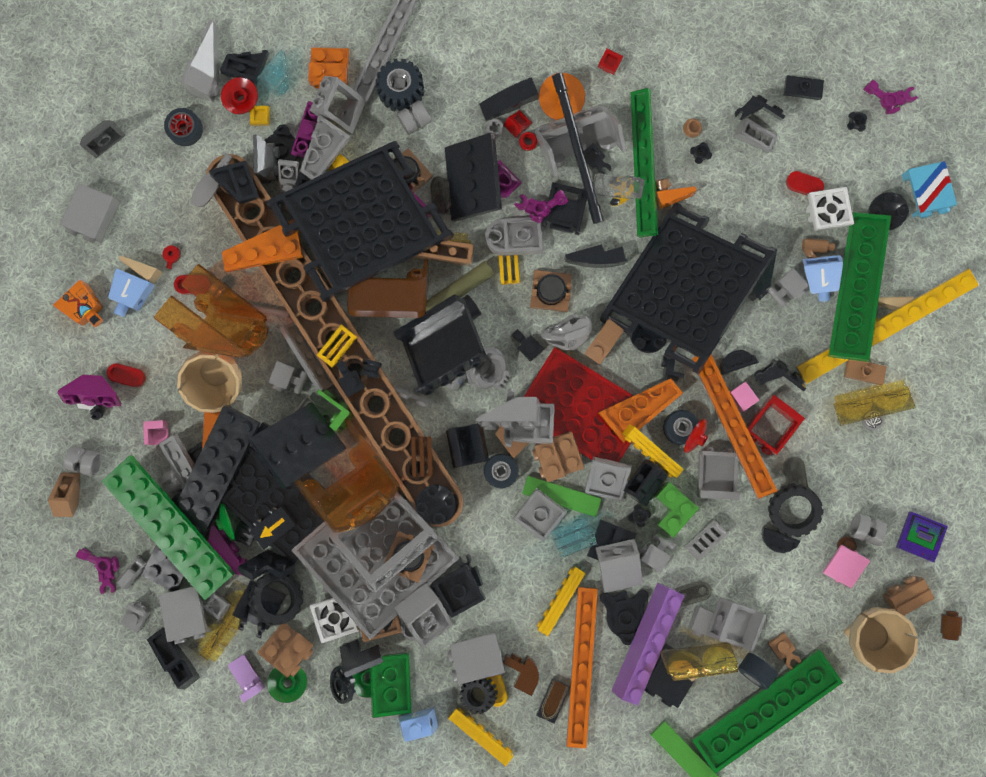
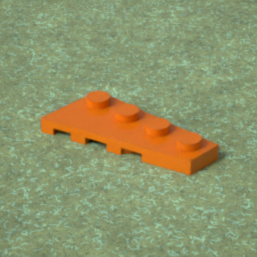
[222,219,303,272]
[599,378,683,443]

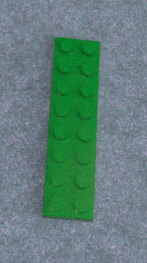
[828,212,891,362]
[101,455,236,600]
[691,648,843,774]

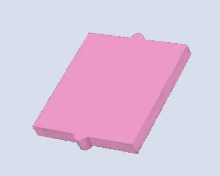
[823,545,870,588]

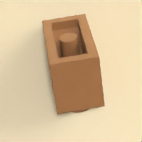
[584,319,624,364]
[48,473,80,517]

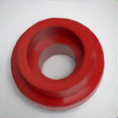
[519,132,538,151]

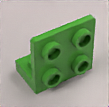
[317,389,354,433]

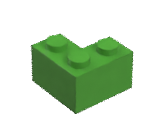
[654,482,699,538]

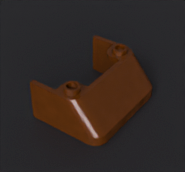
[347,259,429,318]

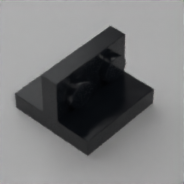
[446,423,489,468]
[587,520,637,561]

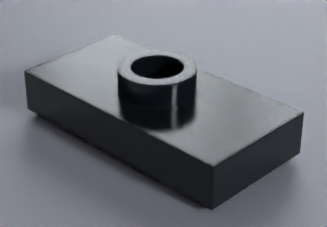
[783,75,824,100]

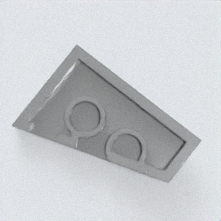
[300,114,351,180]

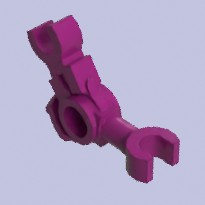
[863,79,918,114]
[514,190,568,223]
[76,548,120,594]

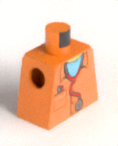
[53,280,103,327]

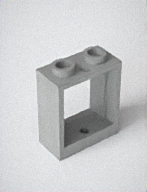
[310,76,366,134]

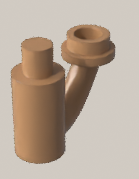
[802,238,835,259]

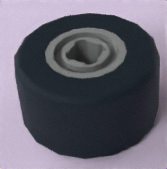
[663,410,699,445]
[484,454,518,489]
[738,653,778,690]

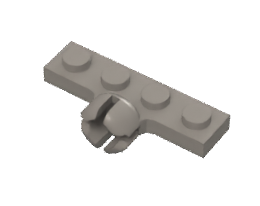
[159,434,195,493]

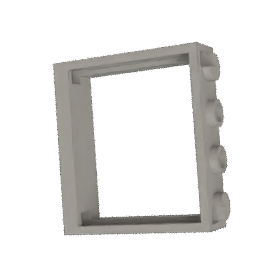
[329,485,438,592]

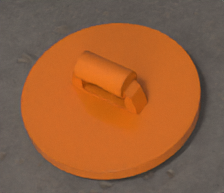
[538,73,585,120]

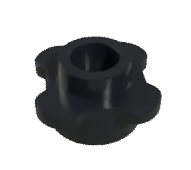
[847,112,867,132]
[690,142,712,164]
[628,504,651,527]

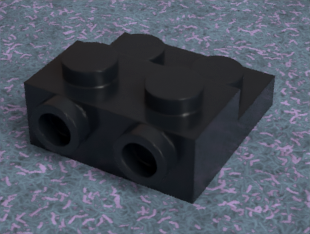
[432,564,486,618]

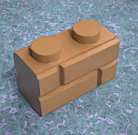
[883,575,935,616]

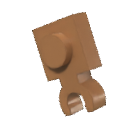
[767,632,801,669]

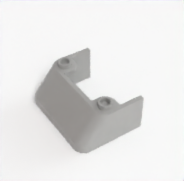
[535,105,627,177]

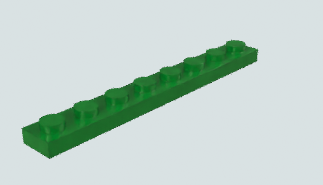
[630,88,658,238]

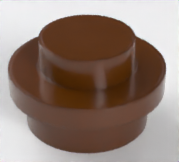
[837,537,857,551]

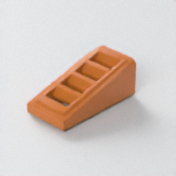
[656,186,697,210]

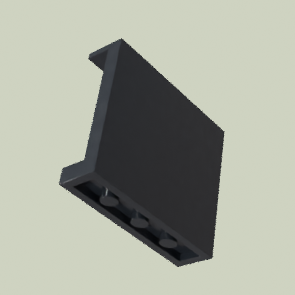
[393,294,488,396]

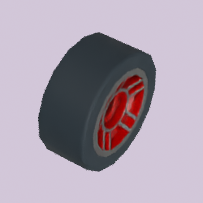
[164,108,203,146]

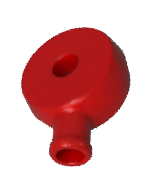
[162,245,181,269]

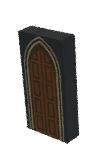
[536,678,570,724]

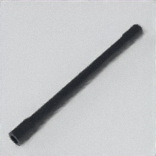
[552,73,604,224]

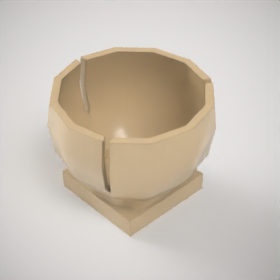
[177,348,242,413]
[843,607,918,674]

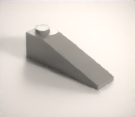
[181,20,219,102]

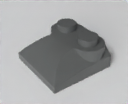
[80,120,125,158]
[253,135,280,184]

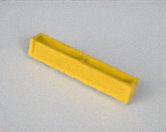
[622,424,684,479]
[536,566,585,636]
[448,706,513,767]

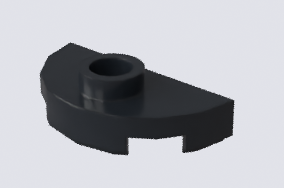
[720,350,759,375]
[761,527,800,554]

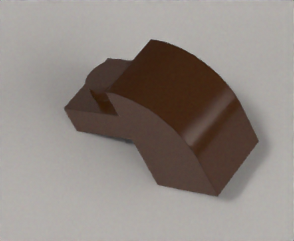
[503,653,539,696]

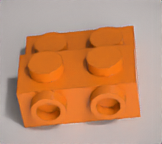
[308,48,349,89]

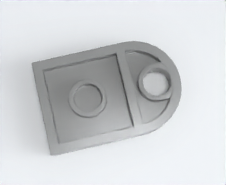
[485,217,543,256]

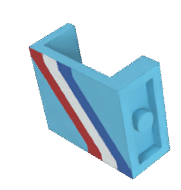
[902,161,957,219]

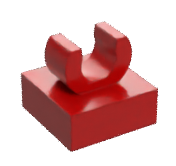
[598,48,623,75]

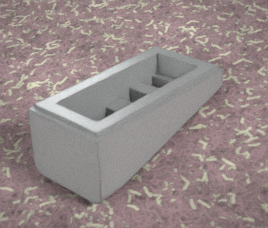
[733,117,777,153]
[685,519,728,560]

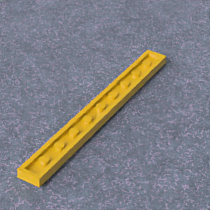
[796,269,979,384]

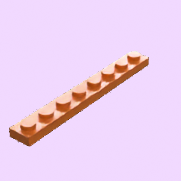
[692,355,777,499]
[566,587,598,749]

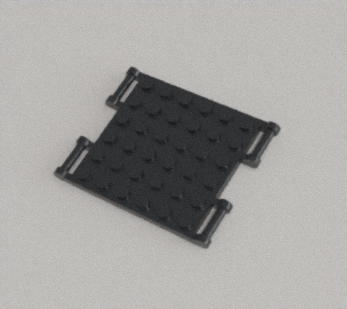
[266,141,454,302]
[600,202,777,374]

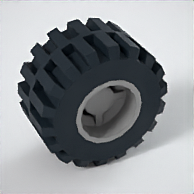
[376,59,424,112]

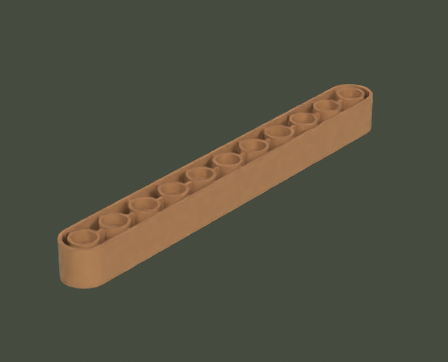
[206,154,464,527]

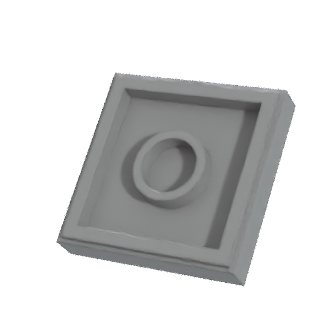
[584,457,631,502]
[513,487,567,542]

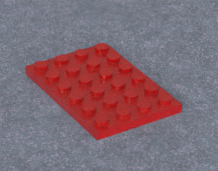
[524,347,634,462]

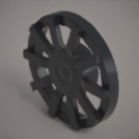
[330,665,356,704]

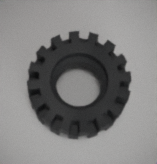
[459,678,498,714]

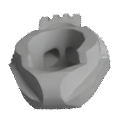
[541,314,592,350]
[466,346,510,389]

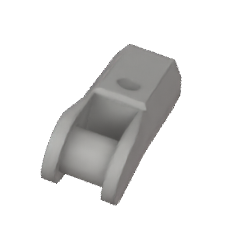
[116,554,148,589]

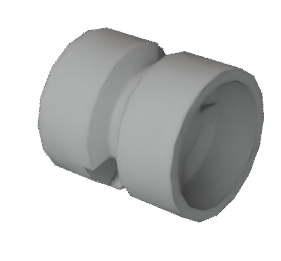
[396,100,431,135]
[64,446,102,477]
[849,513,887,546]

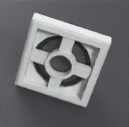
[806,187,854,231]
[309,597,360,643]

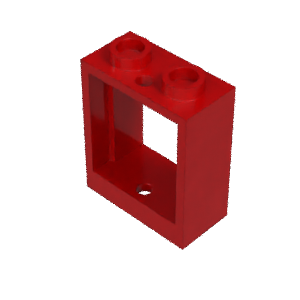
[746,395,805,456]

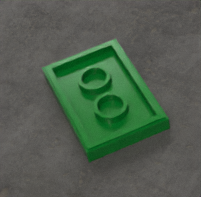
[370,653,412,718]

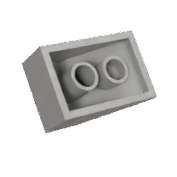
[394,583,453,649]

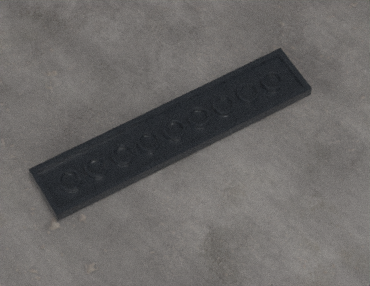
[142,404,261,592]

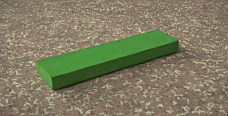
[522,476,601,517]
[650,720,719,777]

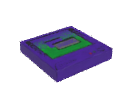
[896,511,948,563]

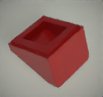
[504,110,532,138]

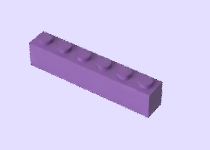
[611,582,685,706]

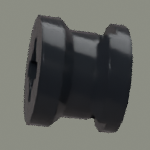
[359,359,382,379]

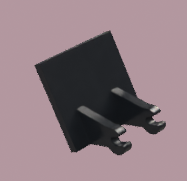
[734,95,785,121]
[754,359,806,392]
[232,580,286,638]

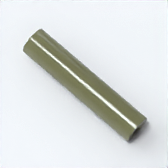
[426,261,494,311]

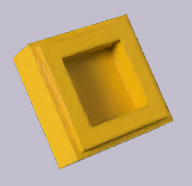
[250,106,270,126]

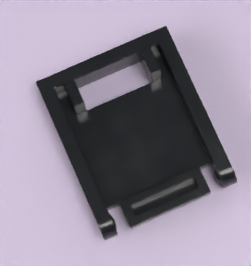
[542,182,587,235]

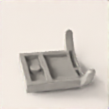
[504,389,554,447]

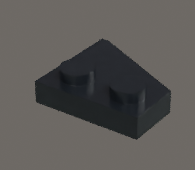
[220,50,269,85]
[209,160,259,204]

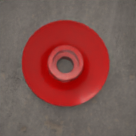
[221,77,258,115]
[684,419,708,454]

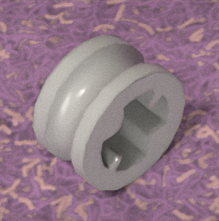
[487,119,503,138]

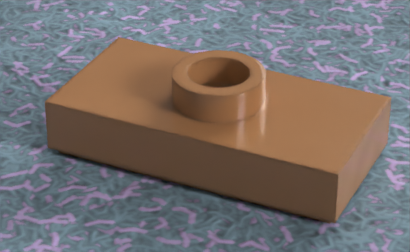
[844,360,887,385]

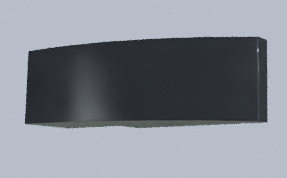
[479,77,538,121]
[564,244,627,268]
[147,627,201,690]

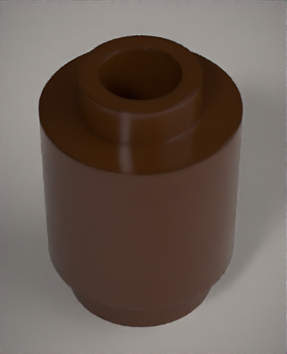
[940,610,963,641]

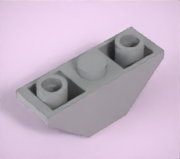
[278,159,302,213]

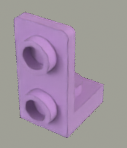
[228,655,265,703]

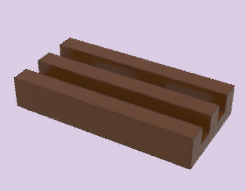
[411,436,433,477]

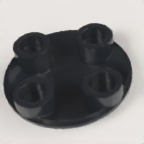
[868,192,909,230]
[630,326,667,353]
[416,484,456,525]

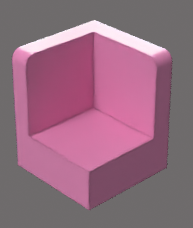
[730,382,759,412]
[143,420,169,445]

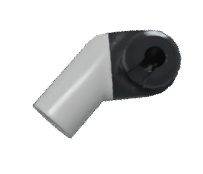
[77,404,104,420]

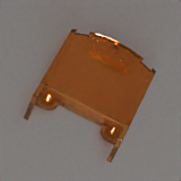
[154,264,269,358]
[294,419,399,533]

